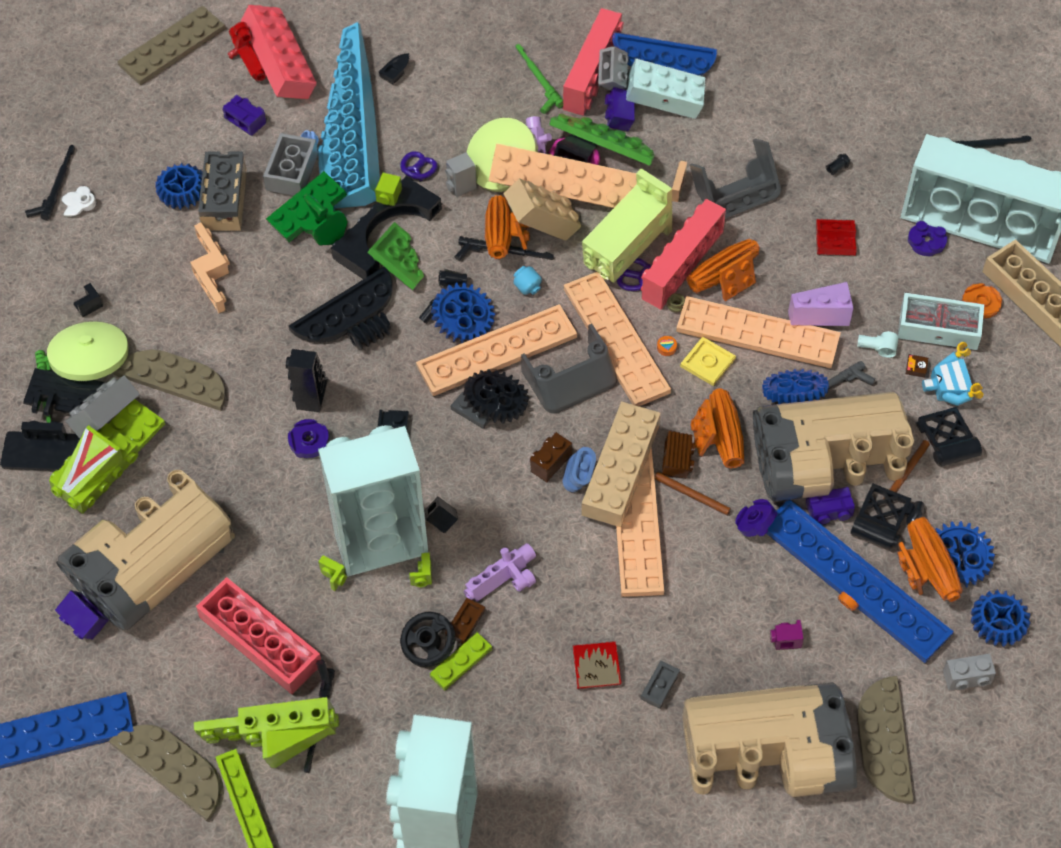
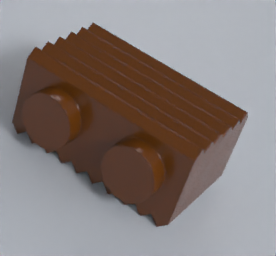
[662,431,695,479]

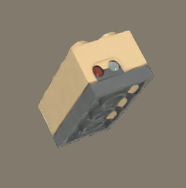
[198,151,247,231]

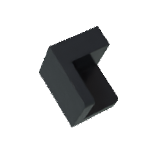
[73,283,103,317]
[424,496,458,533]

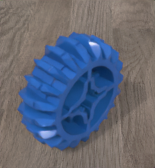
[155,163,203,210]
[971,589,1030,647]

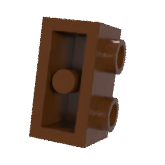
[530,432,572,483]

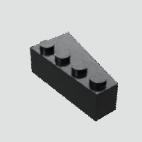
[285,349,328,413]

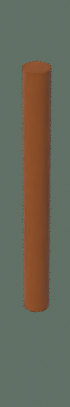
[883,440,930,499]
[654,472,731,515]

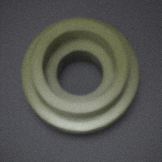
[667,293,685,312]

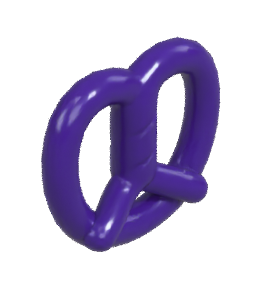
[400,151,438,181]
[617,258,651,291]

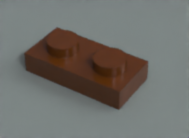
[445,598,486,644]

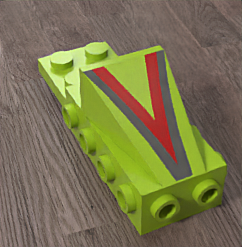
[49,399,165,514]

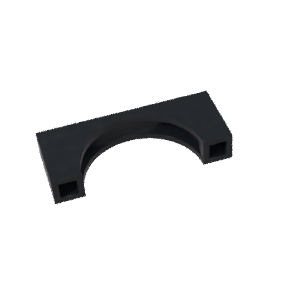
[331,176,442,279]

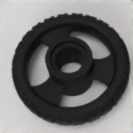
[400,611,456,667]

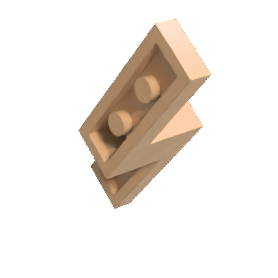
[190,223,230,313]

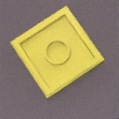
[680,337,736,386]

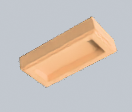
[672,161,687,202]

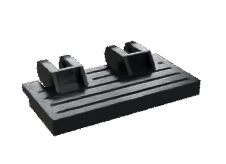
[23,368,107,416]

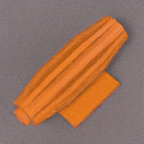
[485,195,530,259]
[686,239,760,301]
[691,388,744,469]
[897,517,963,602]

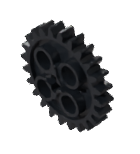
[463,369,529,424]

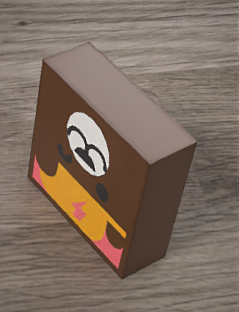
[905,354,929,378]

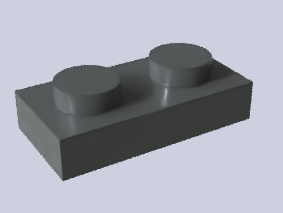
[450,392,492,429]
[641,660,680,709]

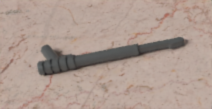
[828,361,876,389]

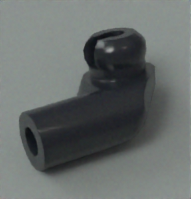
[419,299,436,324]
[906,501,925,526]

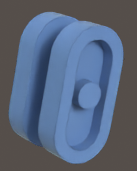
[563,447,596,492]

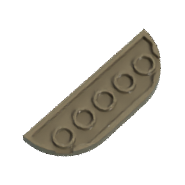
[113,349,225,411]
[857,676,913,804]
[109,725,219,822]

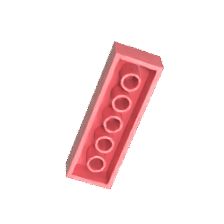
[241,5,317,99]
[563,8,624,116]
[641,199,726,310]
[196,577,321,695]

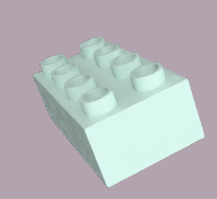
[900,134,1061,264]
[318,426,428,577]
[387,715,478,848]

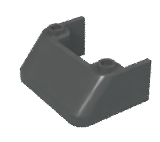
[689,139,781,219]
[521,323,617,414]

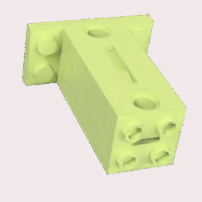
[582,168,672,283]

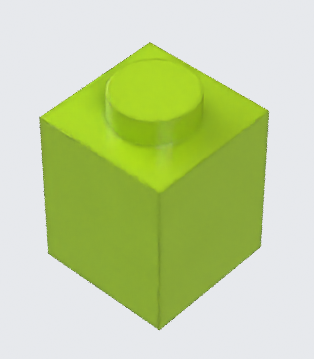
[375,173,402,206]

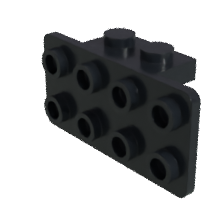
[0,421,80,471]

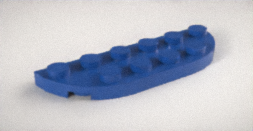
[612,33,717,76]

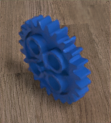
[431,283,495,344]
[762,369,829,404]
[935,521,995,588]

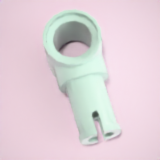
[858,332,899,358]

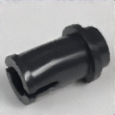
[826,153,850,175]

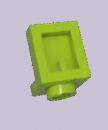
[409,552,432,587]
[318,555,347,591]

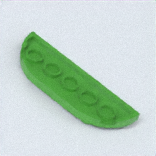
[549,114,654,166]

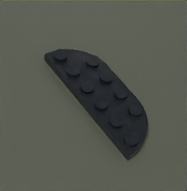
[288,267,392,343]

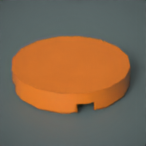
[962,283,1002,319]

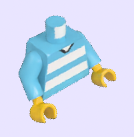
[922,342,984,406]

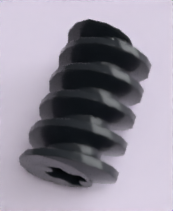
[347,312,391,350]

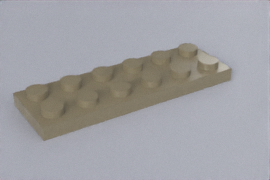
[117,6,226,86]

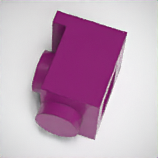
[770,620,804,650]

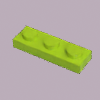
[429,632,492,691]

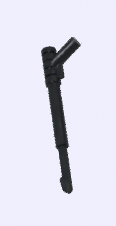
[953,136,1031,148]
[25,145,75,221]
[454,236,554,262]
[304,660,335,773]

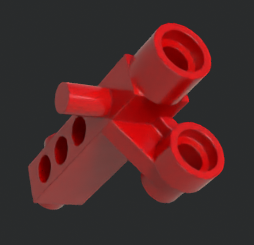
[227,22,266,81]

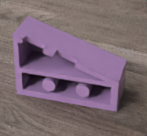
[788,282,853,326]

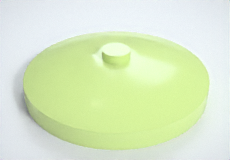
[467,118,538,192]
[47,322,129,381]

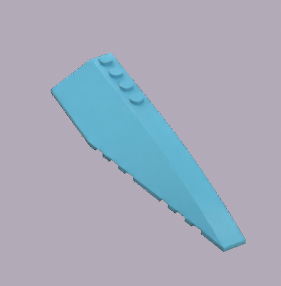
[318,22,380,209]

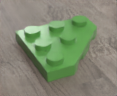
[367,222,424,290]

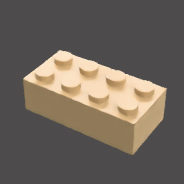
[503,178,582,241]

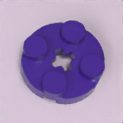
[908,221,947,256]
[288,419,329,458]
[735,499,778,537]

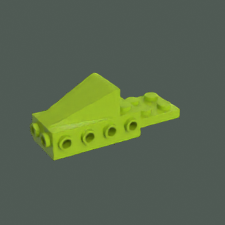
[194,697,339,768]

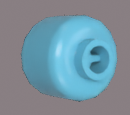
[513,266,542,295]

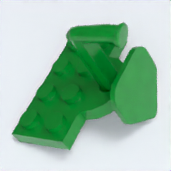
[266,171,348,246]

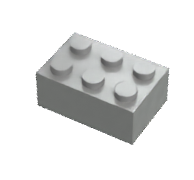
[263,133,318,196]
[66,375,139,438]

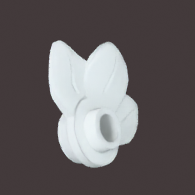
[62,186,96,217]

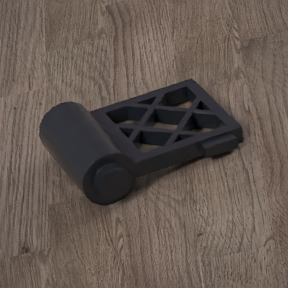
[916,407,982,467]
[850,483,914,550]

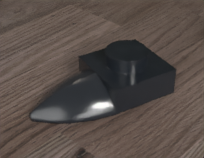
[379,53,409,84]

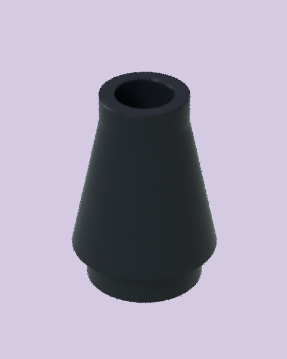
[438,269,467,288]

